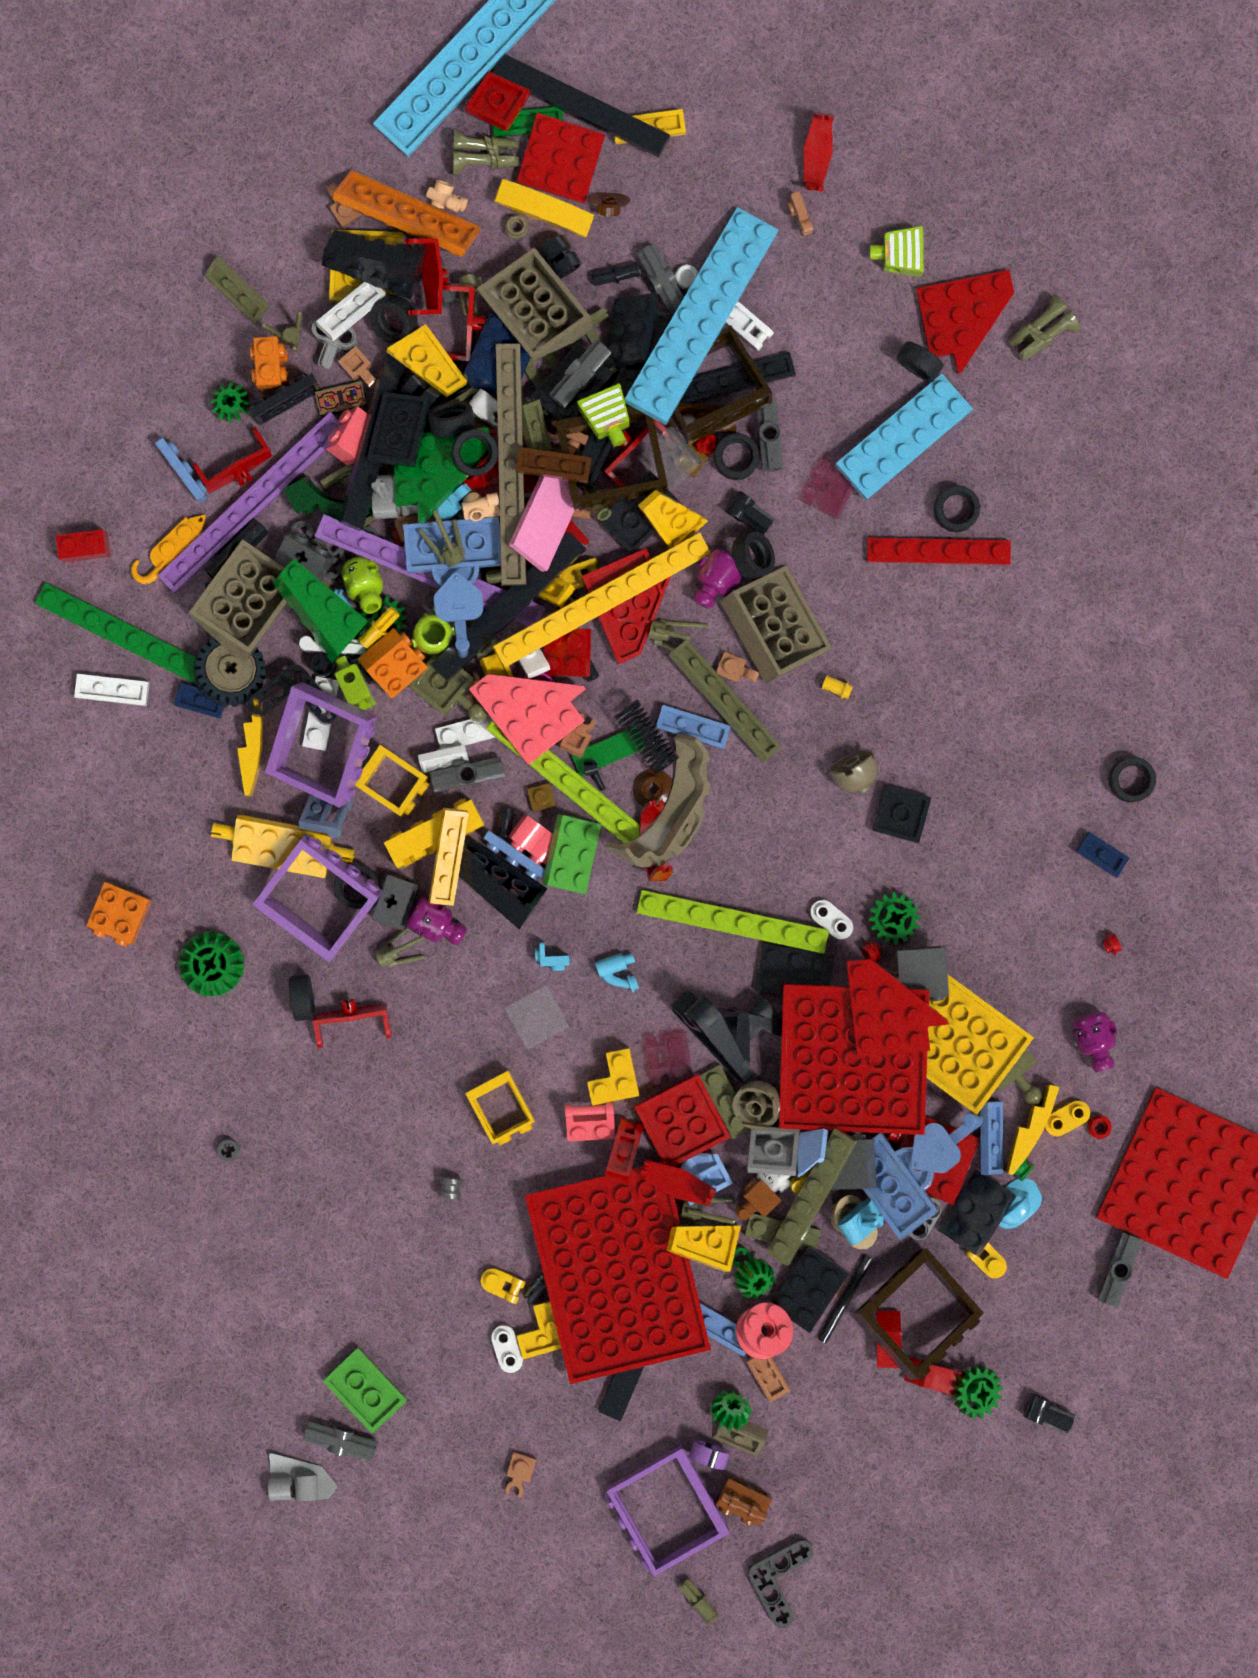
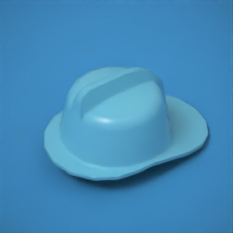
[999,1178,1042,1229]

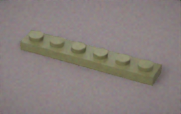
[669,640,781,762]
[766,1128,857,1266]

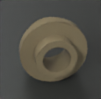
[505,215,529,239]

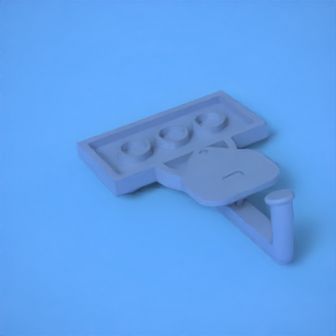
[403,517,501,658]
[863,1113,983,1240]

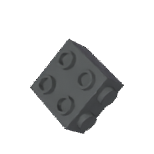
[897,945,949,1001]
[828,1135,877,1190]

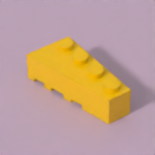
[384,798,485,869]

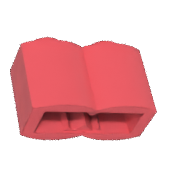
[508,814,553,866]

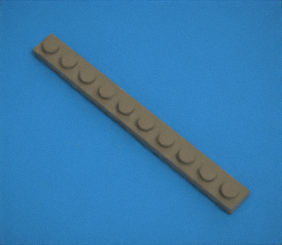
[496,344,526,585]

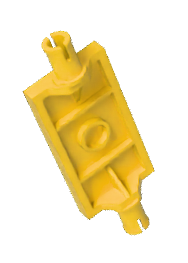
[211,814,355,878]

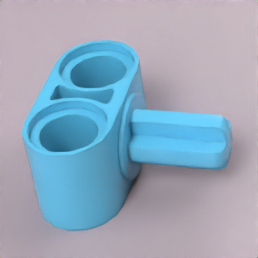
[837,1198,884,1245]

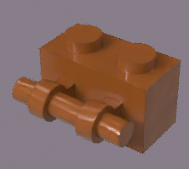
[735,1177,782,1220]
[716,1475,772,1526]

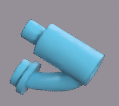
[595,953,639,993]

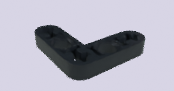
[247,665,337,725]

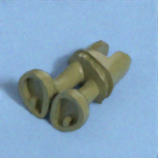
[453,130,519,175]
[1008,294,1081,361]

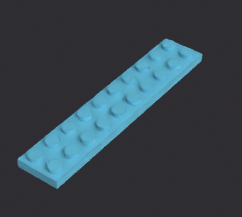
[373,0,556,158]
[624,207,779,425]

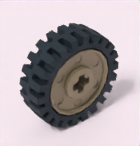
[194,638,266,707]

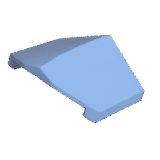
[798,1129,828,1177]
[680,1153,733,1205]

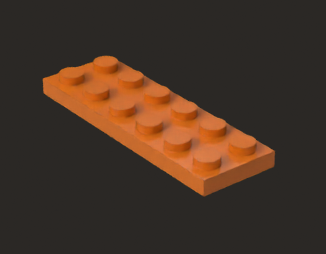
[332,170,481,257]

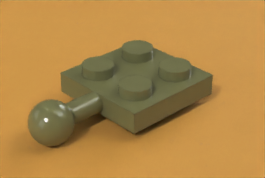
[408,652,487,722]
[997,1048,1043,1105]

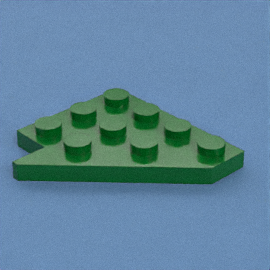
[394,427,490,524]

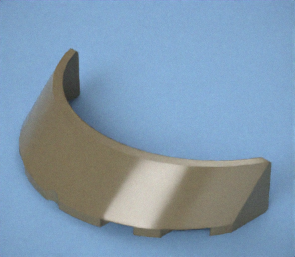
[605,734,711,867]

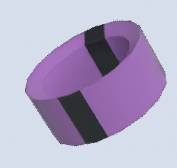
[689,1439,730,1470]

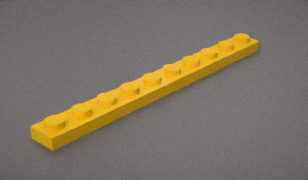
[492,533,711,668]

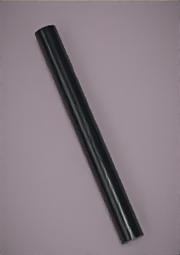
[818,1255,873,1344]

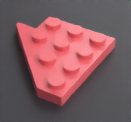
[469,674,586,765]

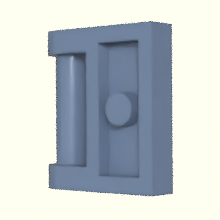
[299,794,354,838]

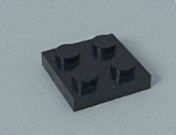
[872,785,932,844]

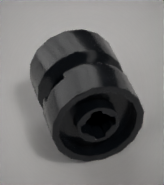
[539,234,582,279]
[399,374,444,410]

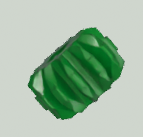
[210,382,251,423]
[733,1257,775,1300]
[709,1389,752,1432]

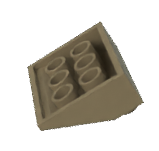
[476,248,593,360]
[188,539,288,662]
[720,566,832,684]

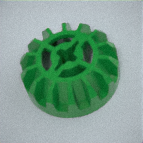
[178,932,245,996]

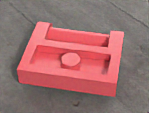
[565,1102,615,1141]

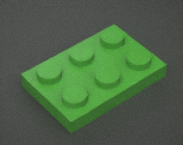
[542,814,601,894]
[323,1347,408,1434]

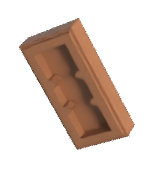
[746,1357,791,1403]

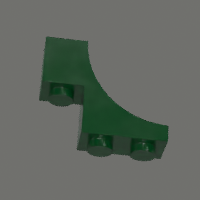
[283,476,373,520]

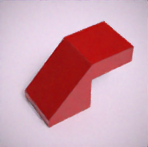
[876,1311,902,1368]
[904,1357,964,1395]

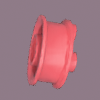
[736,1303,793,1359]

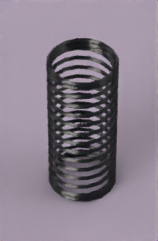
[614,699,679,774]

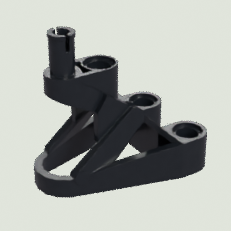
[670,990,783,1084]

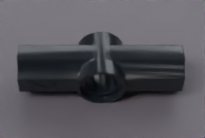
[204,518,269,579]

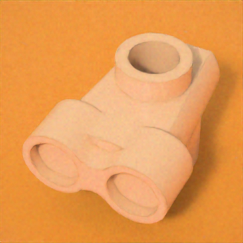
[426,180,468,212]
[462,492,500,521]

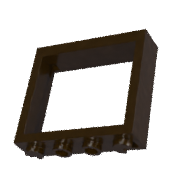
[671,325,772,445]
[556,406,668,511]
[853,1248,984,1380]

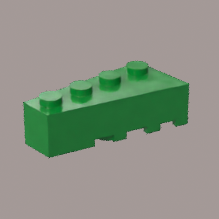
[273,558,368,663]

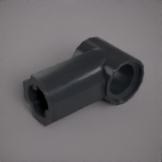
[725,491,775,535]
[1023,1393,1075,1434]

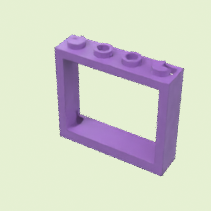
[265,682,377,808]
[252,834,383,963]
[605,1445,730,1576]

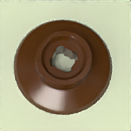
[588,192,631,217]
[633,768,673,807]

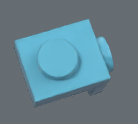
[535,942,570,971]

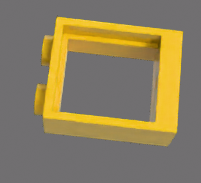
[355,745,430,817]
[465,1070,536,1146]

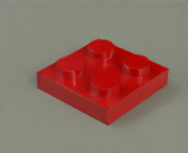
[465,71,530,131]
[543,628,591,677]

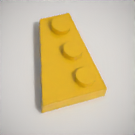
[386,324,467,397]
[638,490,708,549]
[666,1226,741,1272]

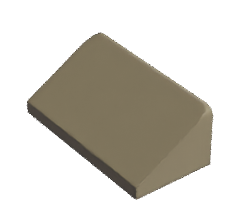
[713,1421,768,1457]

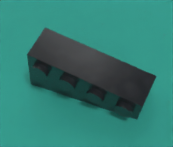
[322,230,426,300]
[459,836,548,930]

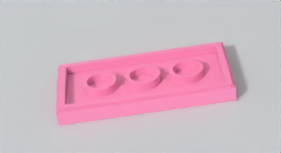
[509,476,583,572]

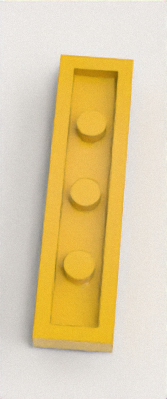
[429,808,469,906]

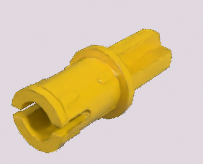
[358,607,399,649]

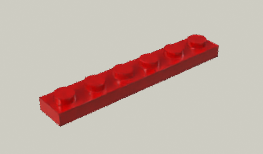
[867,538,1011,565]

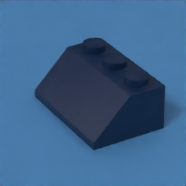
[464,312,531,394]

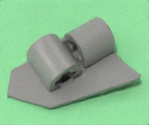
[268,1453,338,1501]

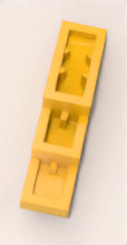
[493,179,594,238]
[237,700,264,797]
[1005,1084,1059,1175]

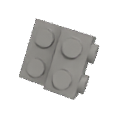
[747,1127,800,1176]

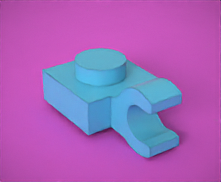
[437,483,472,521]

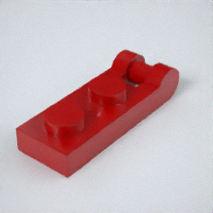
[605,1117,644,1181]

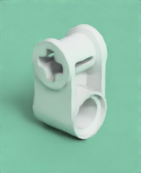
[469,389,498,429]

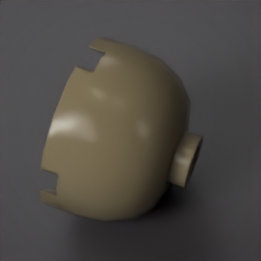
[829,749,878,793]
[732,1081,780,1130]

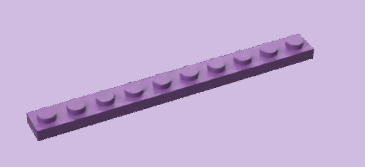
[158,412,340,594]
[315,514,546,626]

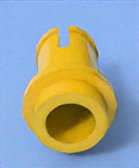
[821,675,853,699]

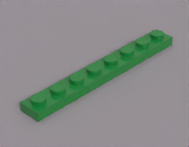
[35,583,196,684]

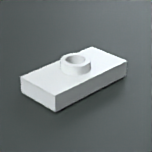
[518,649,550,679]
[418,745,469,774]

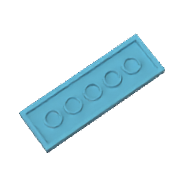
[835,374,973,501]

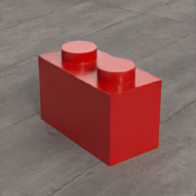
[56,529,111,563]

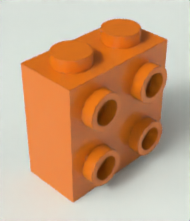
[250,336,290,394]
[357,628,428,699]
[86,882,153,947]

